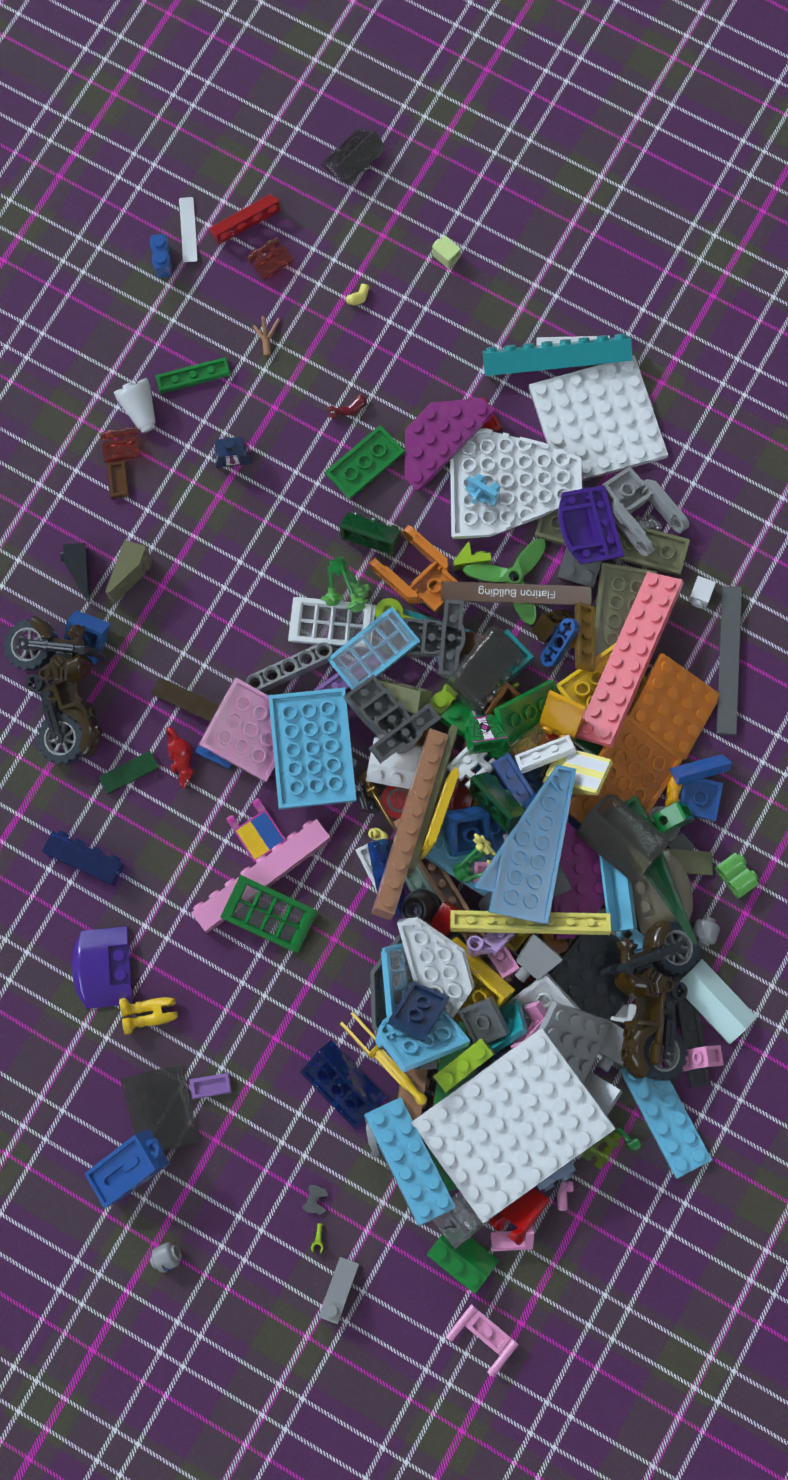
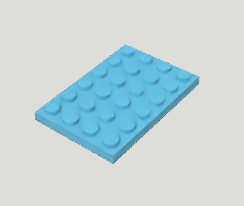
[268,687,357,810]

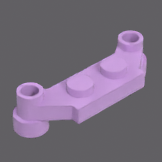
[466,933,517,957]

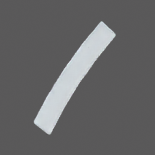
[179,197,197,262]

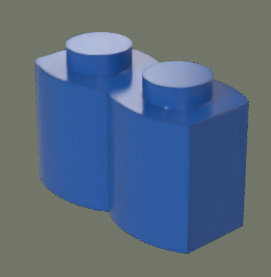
[150,234,172,278]

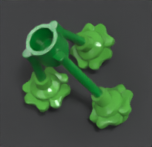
[321,557,371,613]

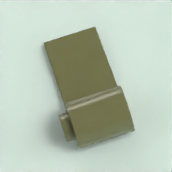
[662,849,713,876]

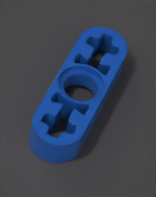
[541,618,580,667]

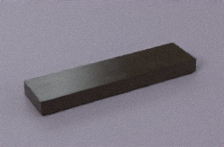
[151,677,220,722]

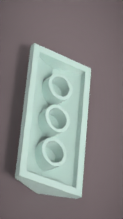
[676,959,757,1044]

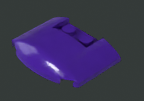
[558,485,624,565]
[72,926,133,1009]

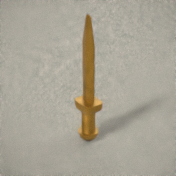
[359,773,396,831]

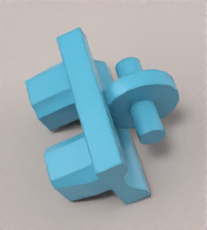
[466,473,501,507]

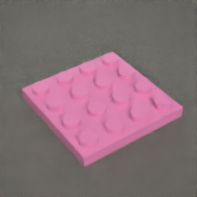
[198,678,275,782]

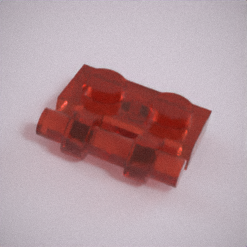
[246,237,293,281]
[100,426,141,463]

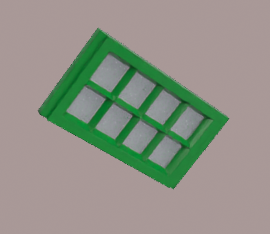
[220,874,318,953]

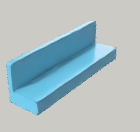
[599,850,637,931]

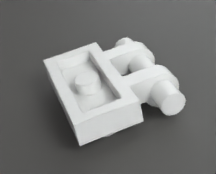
[447,747,496,789]

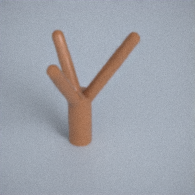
[253,316,280,356]

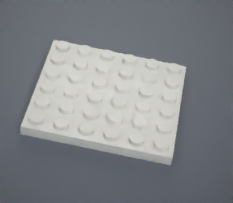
[529,355,668,481]

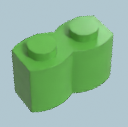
[715,853,759,899]

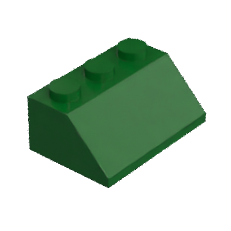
[427,1223,499,1294]

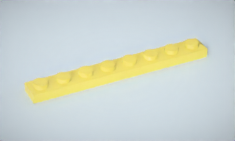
[450,910,611,935]

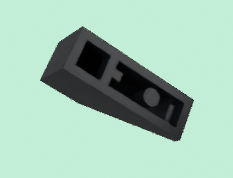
[60,542,91,602]

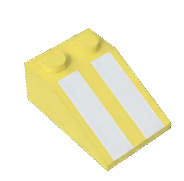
[542,750,613,795]

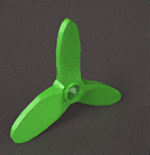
[463,538,545,625]

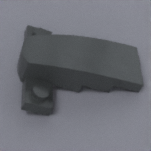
[382,599,466,677]
[343,674,441,764]

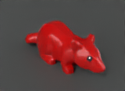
[166,727,194,789]

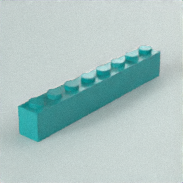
[482,333,633,376]

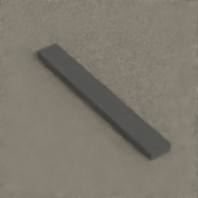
[716,586,742,735]

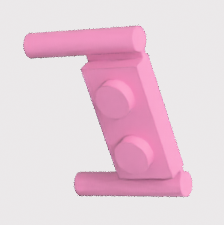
[446,1304,519,1377]

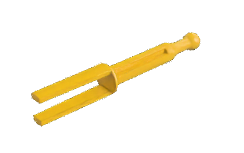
[340,1012,427,1105]

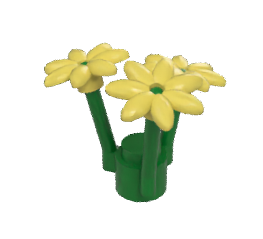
[452,834,496,883]

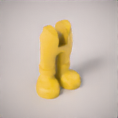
[119,997,178,1035]

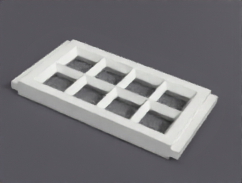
[288,597,376,650]

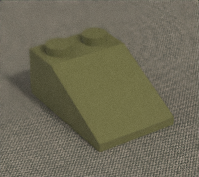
[105,540,152,604]

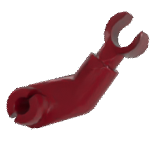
[327,394,367,419]

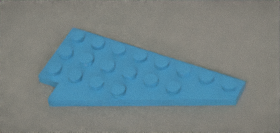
[474,765,576,925]

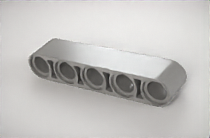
[246,642,333,693]

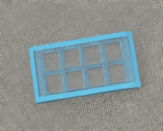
[327,607,421,690]
[381,943,413,1018]

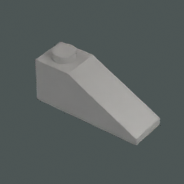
[319,1257,359,1324]

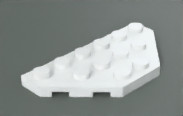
[397,917,475,1018]

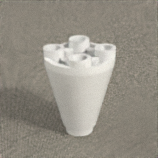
[114,378,156,433]

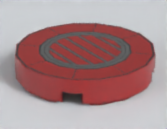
[380,785,409,820]

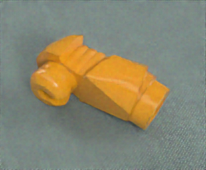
[665,776,683,807]

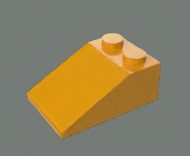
[539,690,586,743]

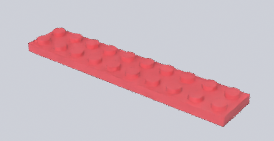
[576,572,684,748]

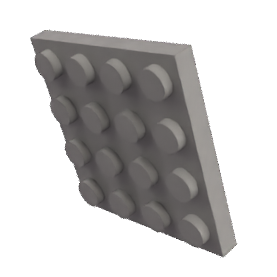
[539,1000,612,1083]

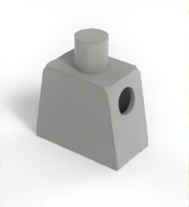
[515,933,563,983]
[598,1021,624,1072]

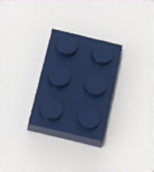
[388,981,449,1041]

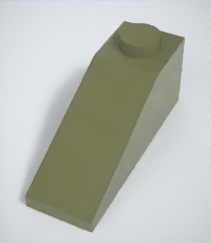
[378,679,432,716]

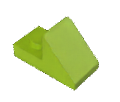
[453,542,491,571]

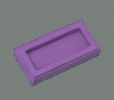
[189,1073,232,1099]

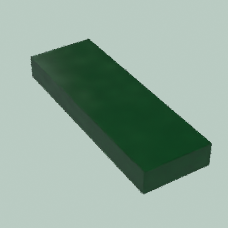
[99,751,159,794]

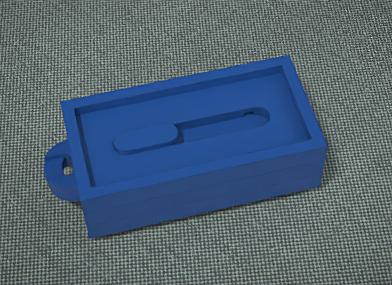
[84,1129,170,1209]

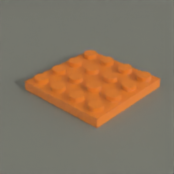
[627,653,720,760]

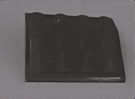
[120,1064,201,1152]

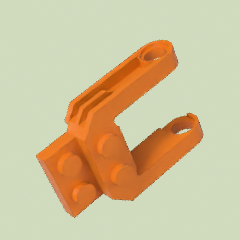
[368,525,458,613]

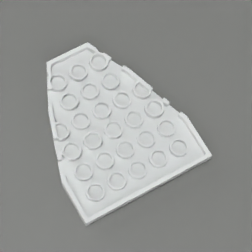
[450,428,582,539]

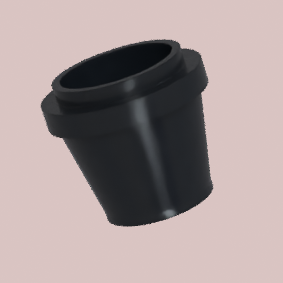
[401,889,441,924]

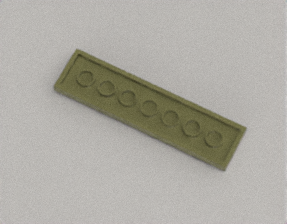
[535,509,690,576]

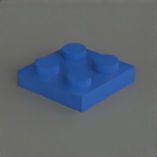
[680,779,723,821]

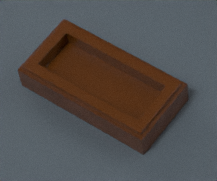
[107,460,130,499]

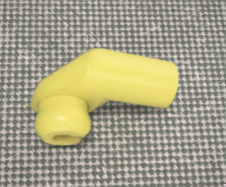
[346,284,370,306]
[368,828,390,853]

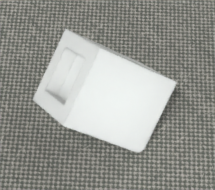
[610,1004,636,1026]

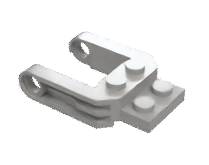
[602,466,689,556]

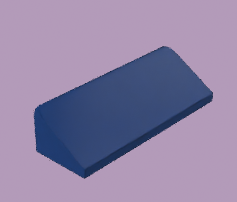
[670,754,732,785]

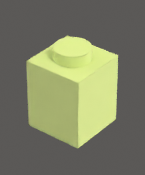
[432,235,461,269]

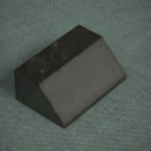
[320,128,386,184]

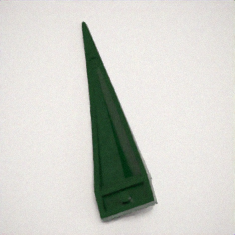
[603,795,697,945]

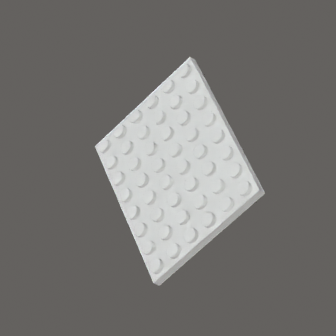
[411,1028,615,1223]

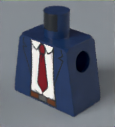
[214,437,251,468]

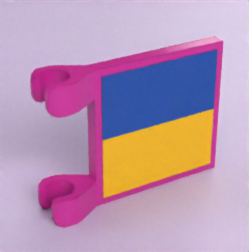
[227,798,286,863]

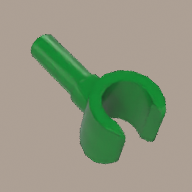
[616,1126,641,1151]

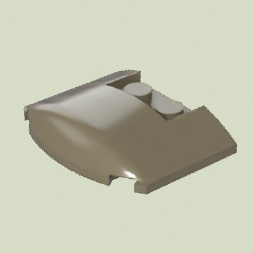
[629,850,693,936]

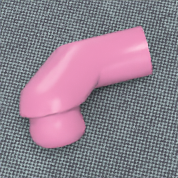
[557,1181,574,1211]

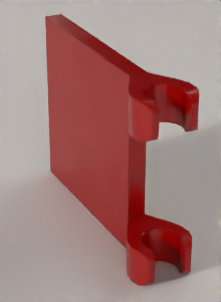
[489,1188,551,1245]

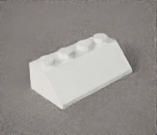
[366,737,449,795]

